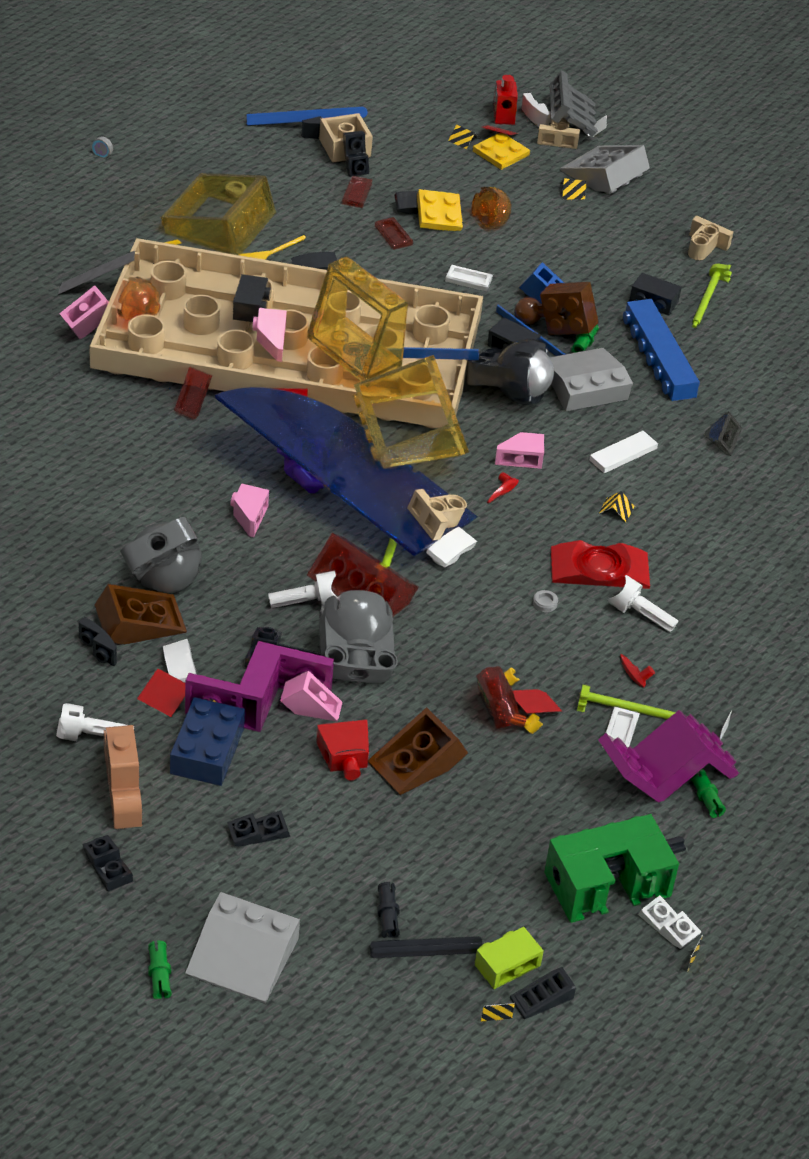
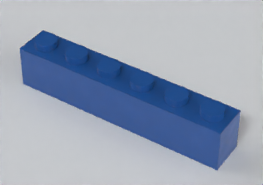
[623,299,700,401]

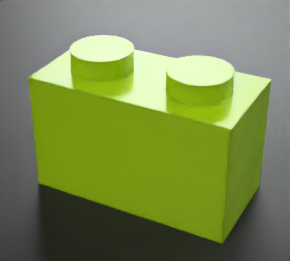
[475,927,544,989]

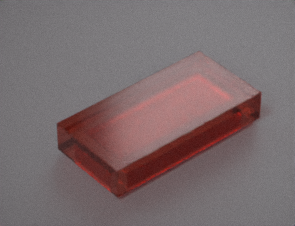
[342,176,373,208]
[375,217,413,250]
[174,367,213,419]

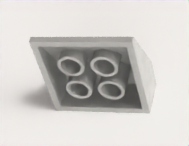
[560,145,650,194]
[550,348,633,411]
[185,892,300,1003]

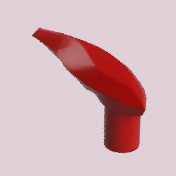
[487,472,519,504]
[620,654,655,688]

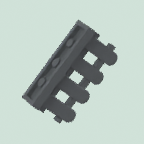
[549,70,598,136]

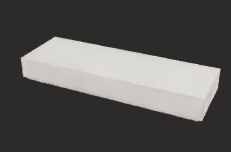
[589,431,658,473]

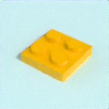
[473,132,530,170]
[417,189,463,231]

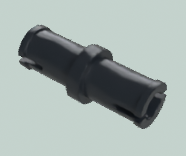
[377,882,400,938]

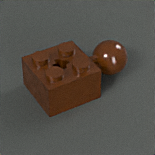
[514,282,599,335]

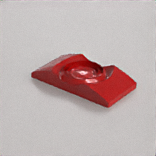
[551,540,650,589]

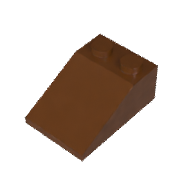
[94,584,187,645]
[368,707,468,795]

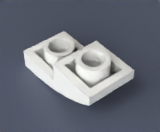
[521,93,551,126]
[426,527,477,567]
[163,639,196,682]
[638,896,701,949]

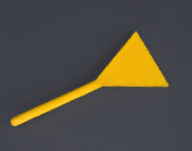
[236,235,306,260]

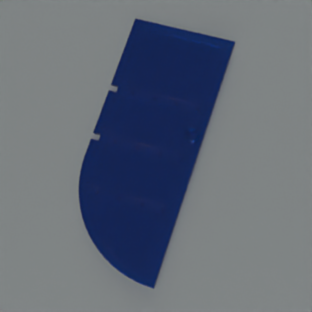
[215,387,478,556]

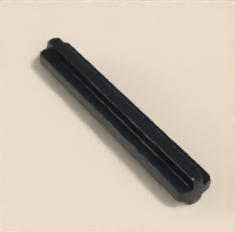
[370,936,483,958]

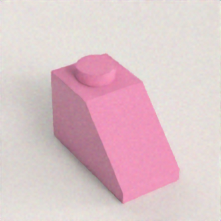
[59,286,109,339]
[253,308,287,362]
[495,432,544,469]
[231,484,269,537]
[280,671,343,721]

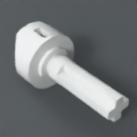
[268,571,337,608]
[608,575,678,632]
[56,704,134,742]

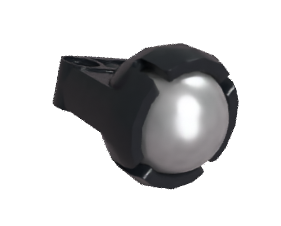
[466,339,554,405]

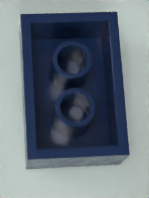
[170,697,245,786]

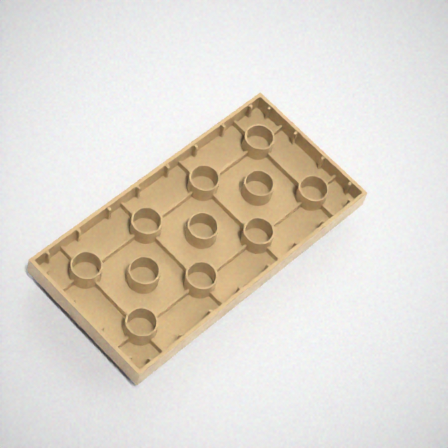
[90,238,483,430]

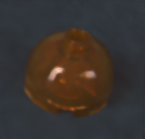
[471,187,511,229]
[117,276,160,321]

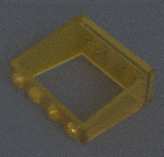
[161,173,276,255]
[307,256,408,386]
[353,355,469,469]

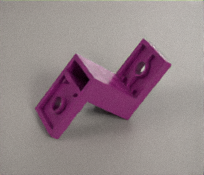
[185,641,334,732]
[598,710,739,802]

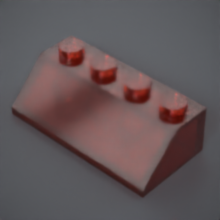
[307,533,419,616]

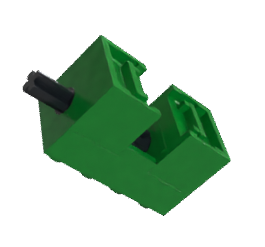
[544,814,686,923]

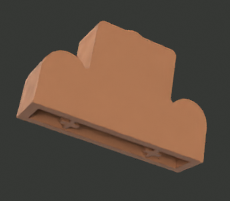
[103,725,142,829]

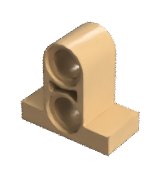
[537,117,580,149]
[688,215,734,260]
[407,489,467,540]

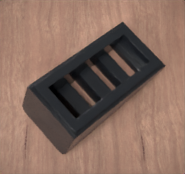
[510,967,576,1020]

